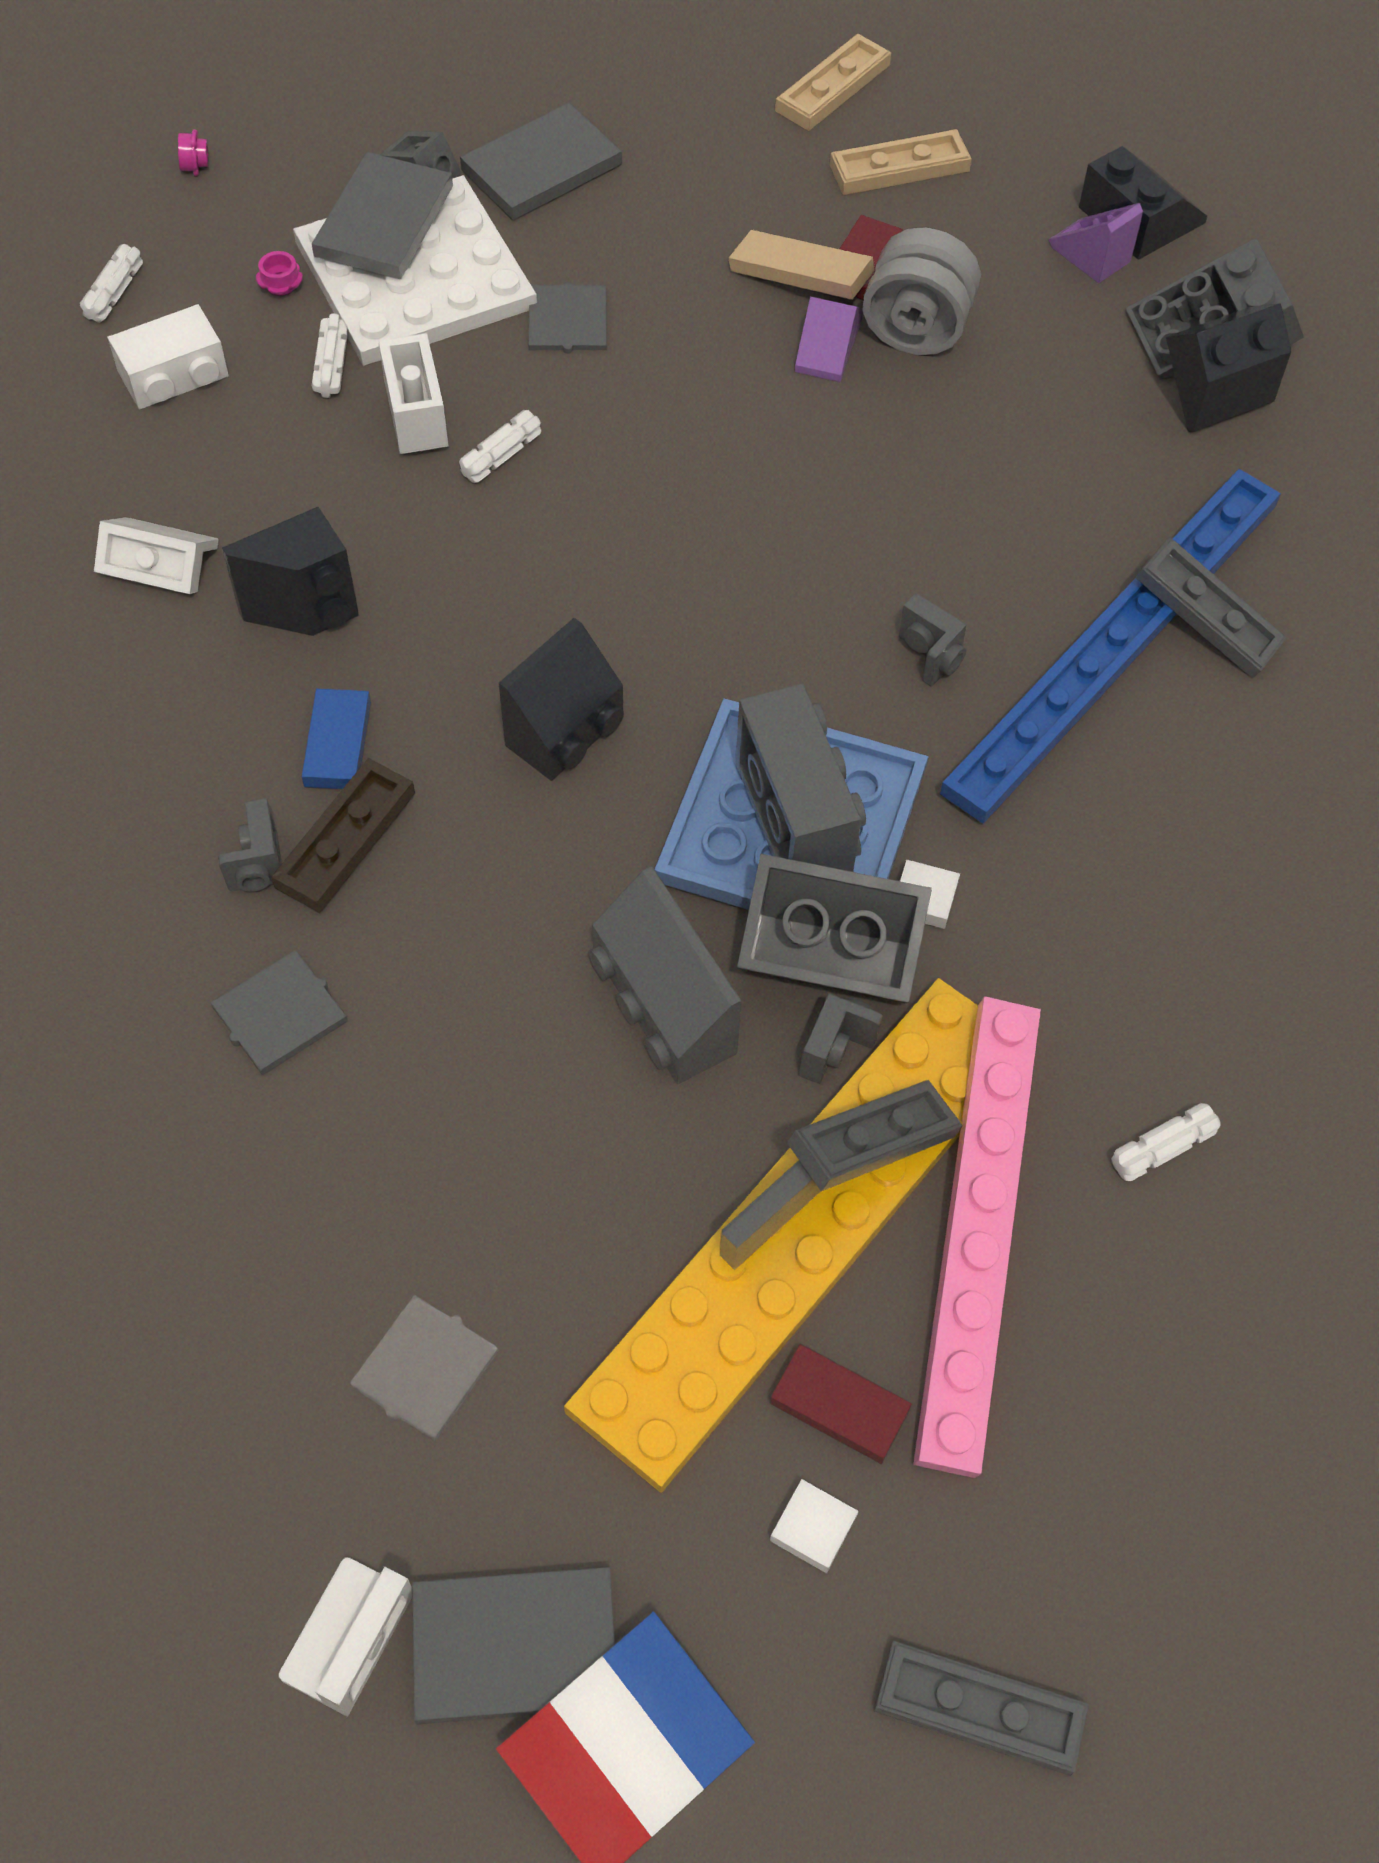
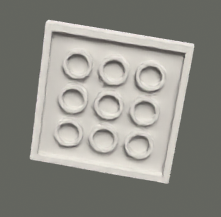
[293,175,537,366]

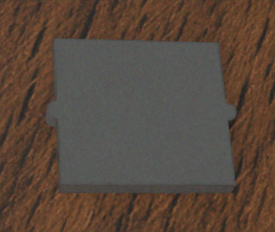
[529,282,607,354]
[210,950,348,1075]

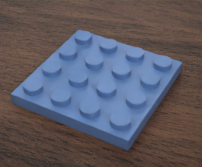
[655,698,929,910]

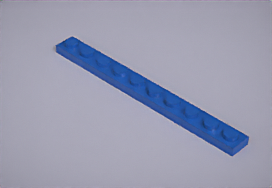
[940,469,1281,824]

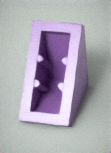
[1048,203,1143,283]
[795,296,864,382]

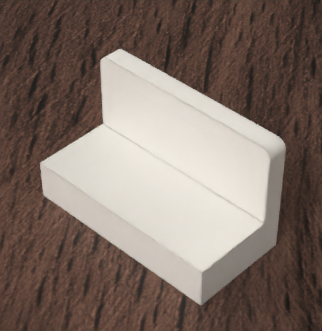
[94,517,219,594]
[279,1557,412,1717]

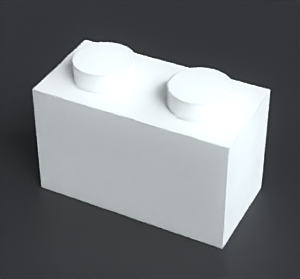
[108,304,229,410]
[378,333,448,454]

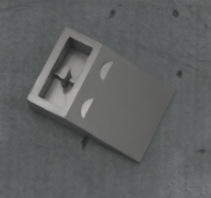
[1126,238,1304,379]

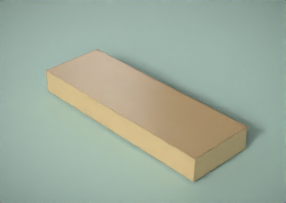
[775,34,891,131]
[829,129,972,195]
[729,230,874,300]

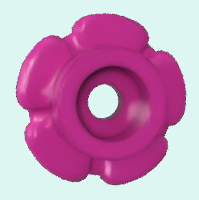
[178,129,208,176]
[256,251,303,296]

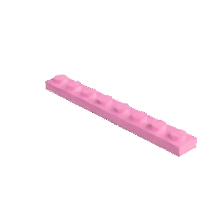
[913,996,1041,1478]

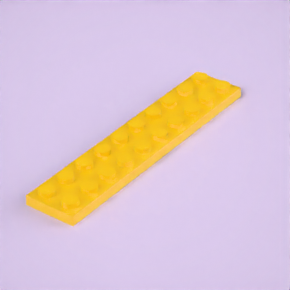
[564,978,978,1493]

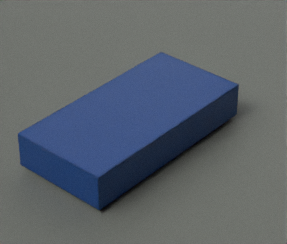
[302,688,371,789]

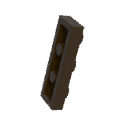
[271,758,415,913]

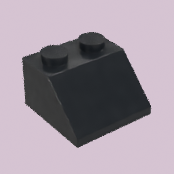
[1079,146,1208,260]
[1166,303,1291,432]
[222,507,359,636]
[499,618,624,781]

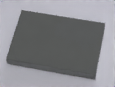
[460,102,622,220]
[311,152,453,279]
[412,1567,615,1725]

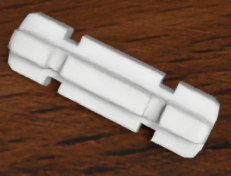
[80,244,143,323]
[311,313,348,398]
[459,410,541,483]
[1111,1103,1221,1181]

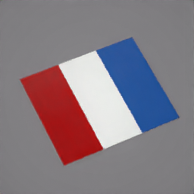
[496,1611,755,1863]

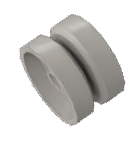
[862,227,981,355]

